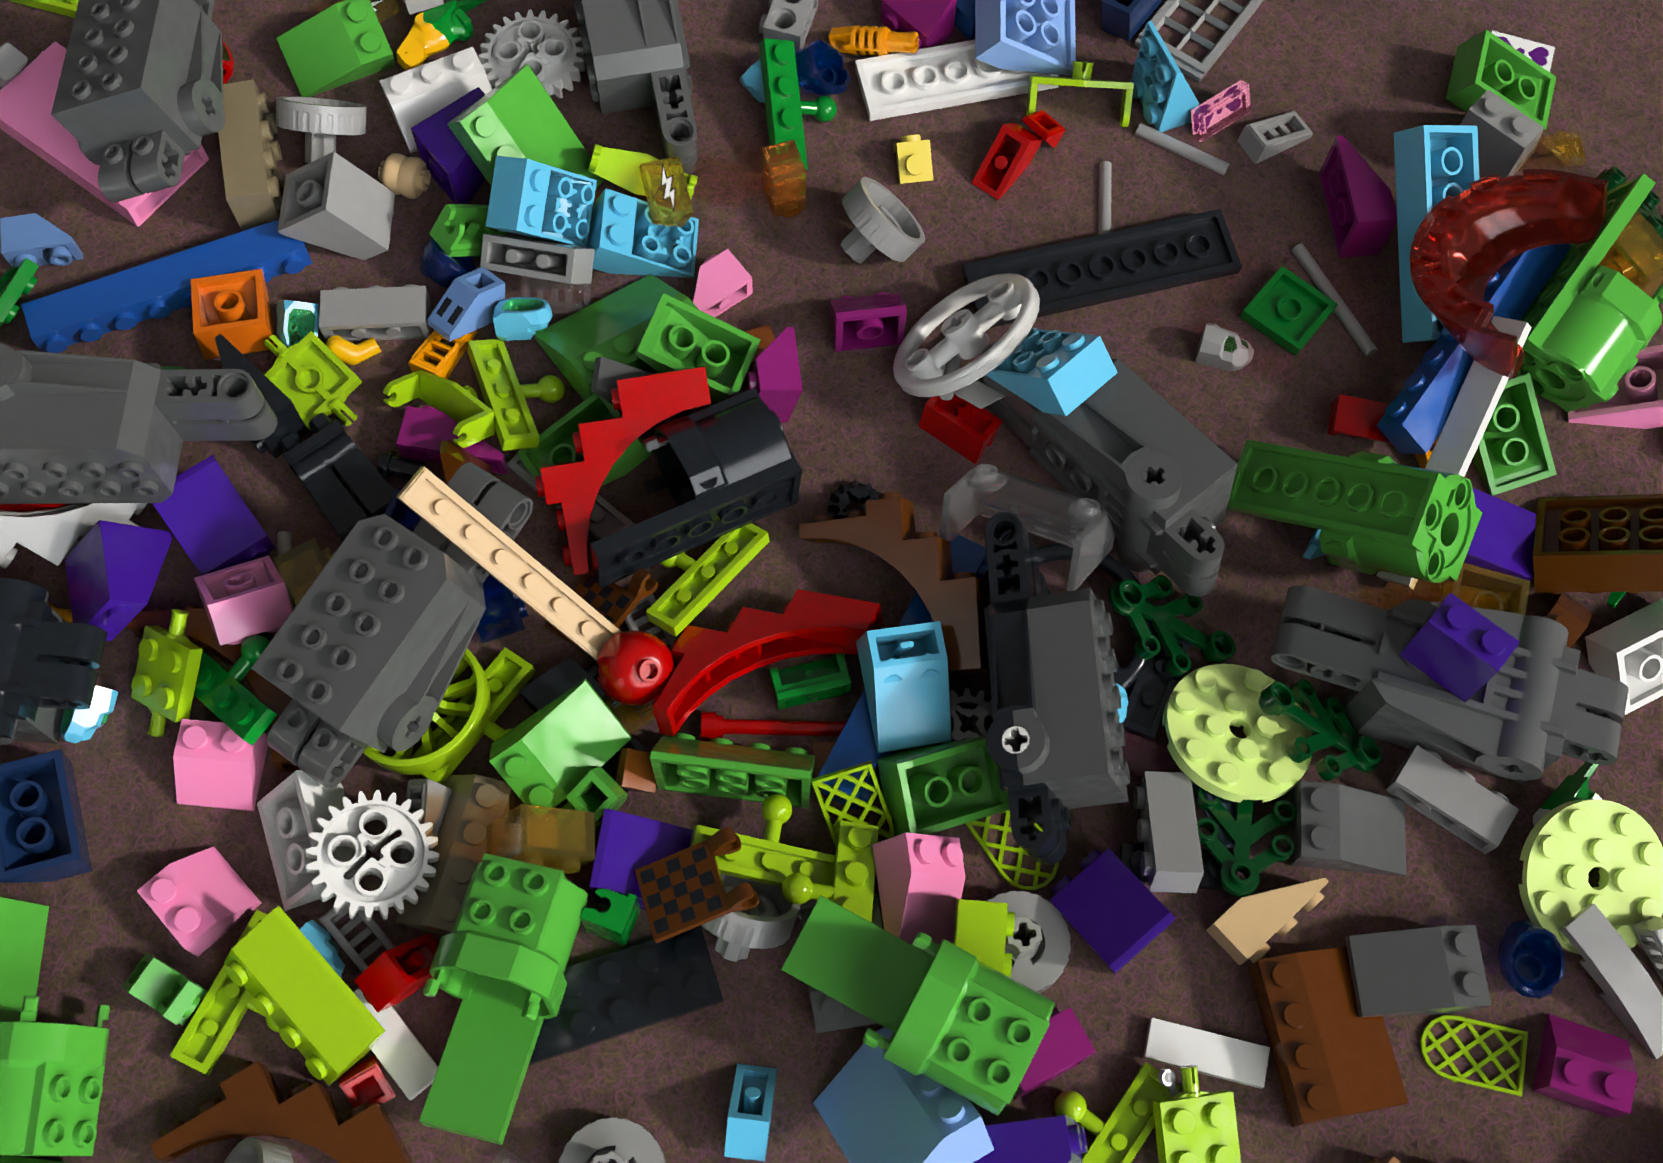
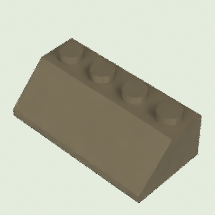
[396,774,518,936]

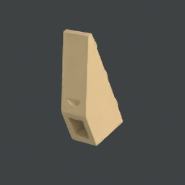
[1206,878,1329,966]

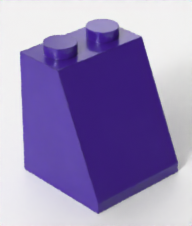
[411,87,485,204]
[152,455,276,575]
[1457,488,1536,588]
[65,520,172,641]
[1399,593,1520,702]
[589,809,693,909]
[1050,848,1175,975]
[973,1115,1087,1163]

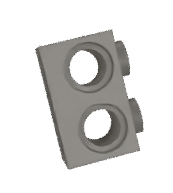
[759,0,818,55]

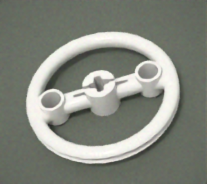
[893,273,1040,397]

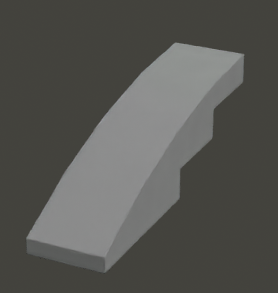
[1559,903,1663,1060]

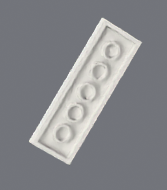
[855,40,1059,121]

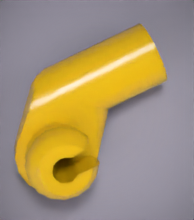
[326,335,381,366]

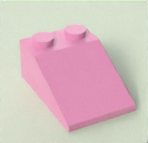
[1568,345,1663,429]
[872,833,965,954]

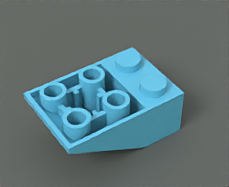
[1130,20,1199,132]
[485,156,597,247]
[586,188,699,278]
[986,328,1118,416]
[856,621,951,753]

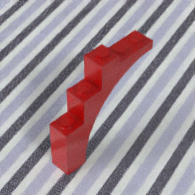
[535,366,711,575]
[652,589,884,737]

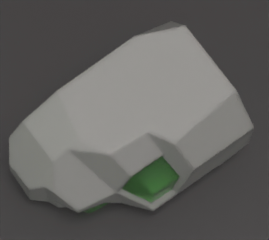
[1195,323,1254,371]

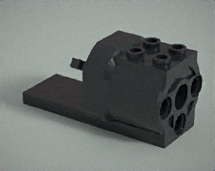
[591,388,802,588]

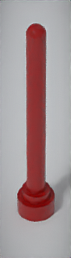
[701,711,847,741]

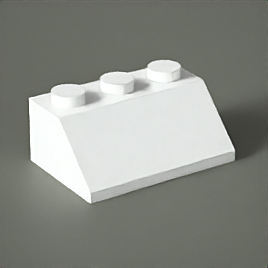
[380,47,492,153]
[1585,598,1663,715]
[257,770,364,911]

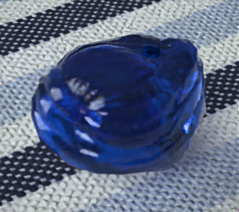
[795,40,851,96]
[419,237,476,288]
[1498,920,1565,999]

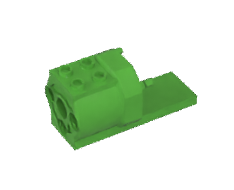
[1512,173,1663,412]
[1227,440,1483,583]
[419,853,588,1145]
[781,895,1055,1116]
[0,897,110,1156]

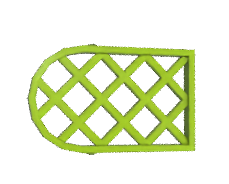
[811,761,894,845]
[965,810,1059,891]
[1420,1015,1528,1097]

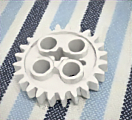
[479,10,585,98]
[306,790,439,921]

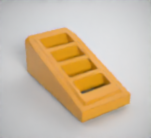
[408,330,477,379]

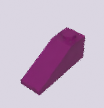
[396,405,508,475]

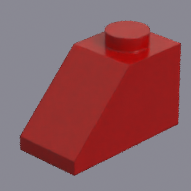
[972,123,1043,200]
[354,932,439,1013]

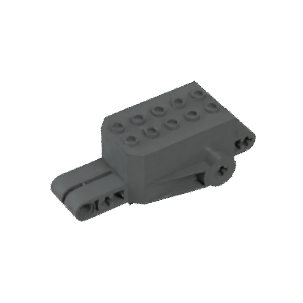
[51,0,225,202]
[574,0,698,175]
[981,342,1238,597]
[0,343,278,504]
[251,462,533,788]
[1271,585,1629,785]

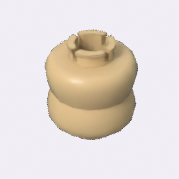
[378,153,431,199]

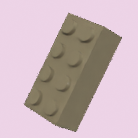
[218,79,285,231]

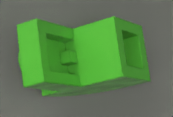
[550,767,628,848]
[122,952,208,1026]

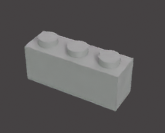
[480,234,595,284]
[319,284,432,342]
[1385,745,1519,854]
[1133,771,1204,893]

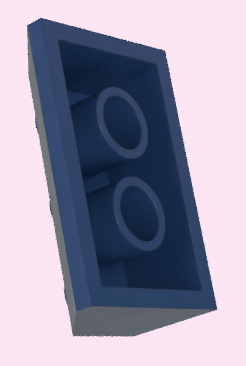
[0,749,93,883]

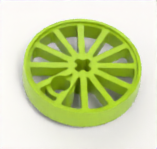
[363,648,491,775]

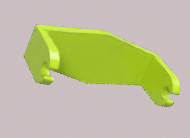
[1026,61,1134,127]
[587,144,698,202]
[383,370,495,448]

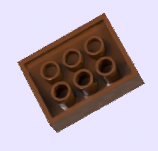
[1533,494,1663,594]
[1248,946,1409,1128]

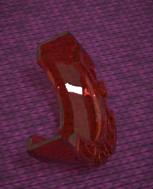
[1410,169,1608,379]

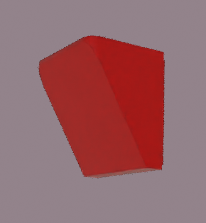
[1022,110,1065,148]
[339,1055,396,1109]

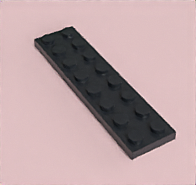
[962,209,1242,328]

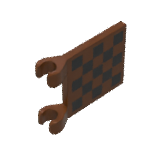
[544,564,658,654]
[635,827,759,943]

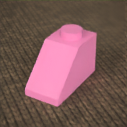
[693,249,753,317]

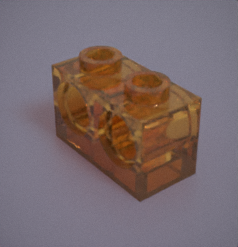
[761,140,806,218]

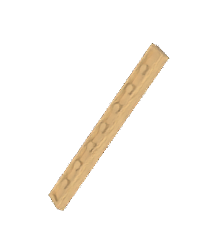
[396,466,622,662]

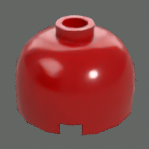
[596,630,675,706]

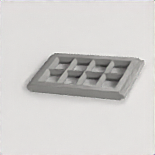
[1134,0,1264,82]

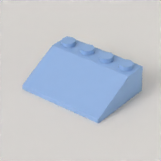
[975,0,1076,76]
[813,1027,994,1163]

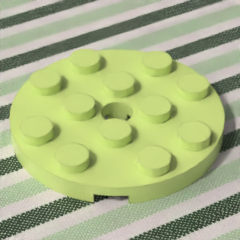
[1162,664,1312,803]
[1519,799,1663,955]

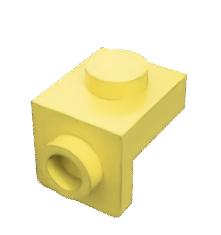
[893,135,933,184]

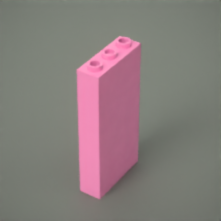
[0,41,209,227]

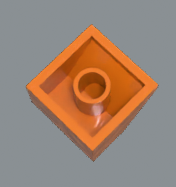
[191,269,276,360]

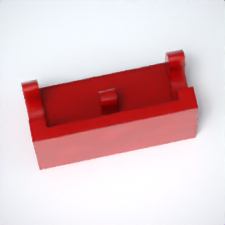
[918,394,1003,465]
[1327,394,1394,447]

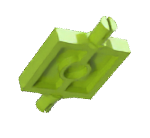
[264,331,363,430]
[131,609,203,737]
[1152,1065,1241,1163]

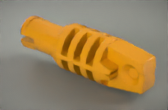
[829,25,919,56]

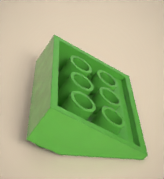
[447,64,605,239]
[534,274,699,400]
[650,733,815,809]

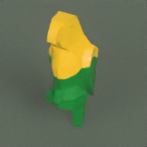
[396,0,487,71]

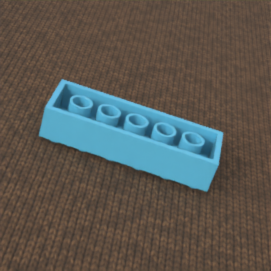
[1394,125,1483,343]

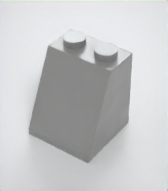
[1460,89,1544,193]
[277,151,395,260]

